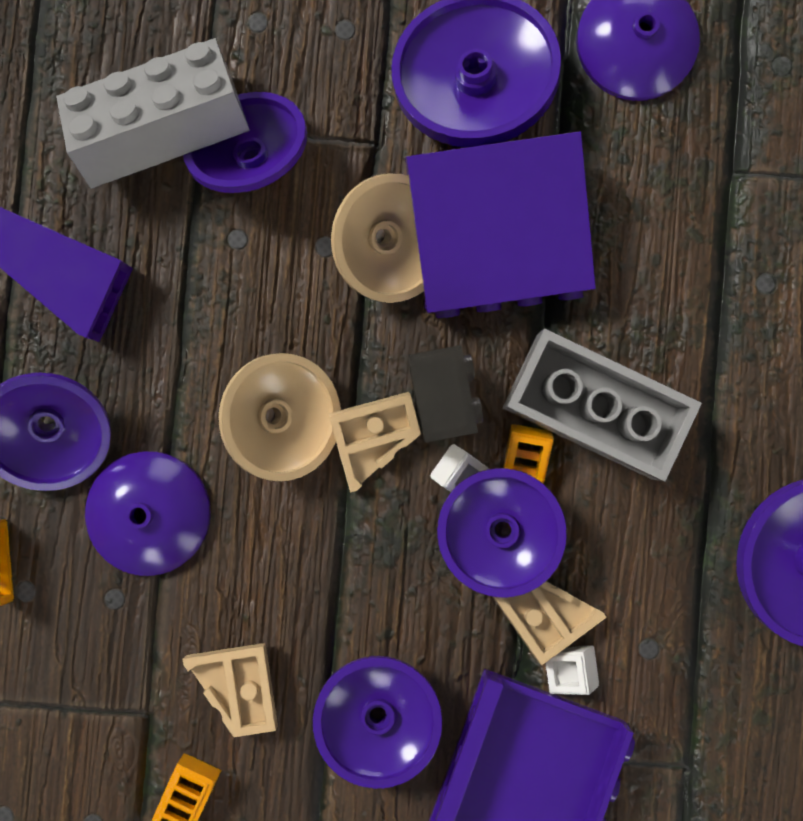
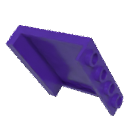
[405,131,596,318]
[429,669,635,821]

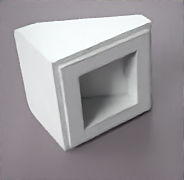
[430,444,489,492]
[546,646,599,695]

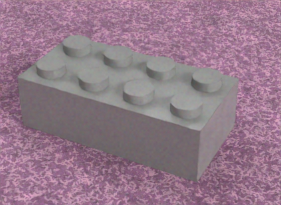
[56,38,250,189]
[502,329,702,482]

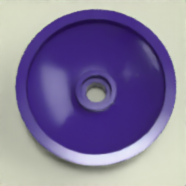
[576,0,700,101]
[183,92,307,193]
[0,373,111,491]
[85,451,211,576]
[437,468,566,598]
[313,656,442,789]

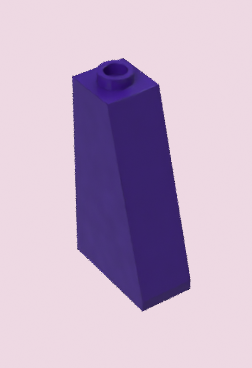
[0,207,133,342]

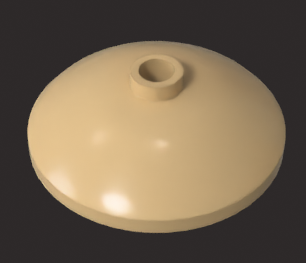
[331,173,424,303]
[219,353,341,481]

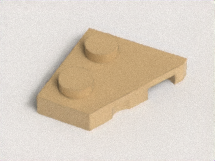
[329,392,421,493]
[493,582,607,665]
[183,643,278,737]

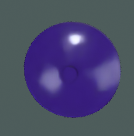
[392,0,561,147]
[736,480,803,646]

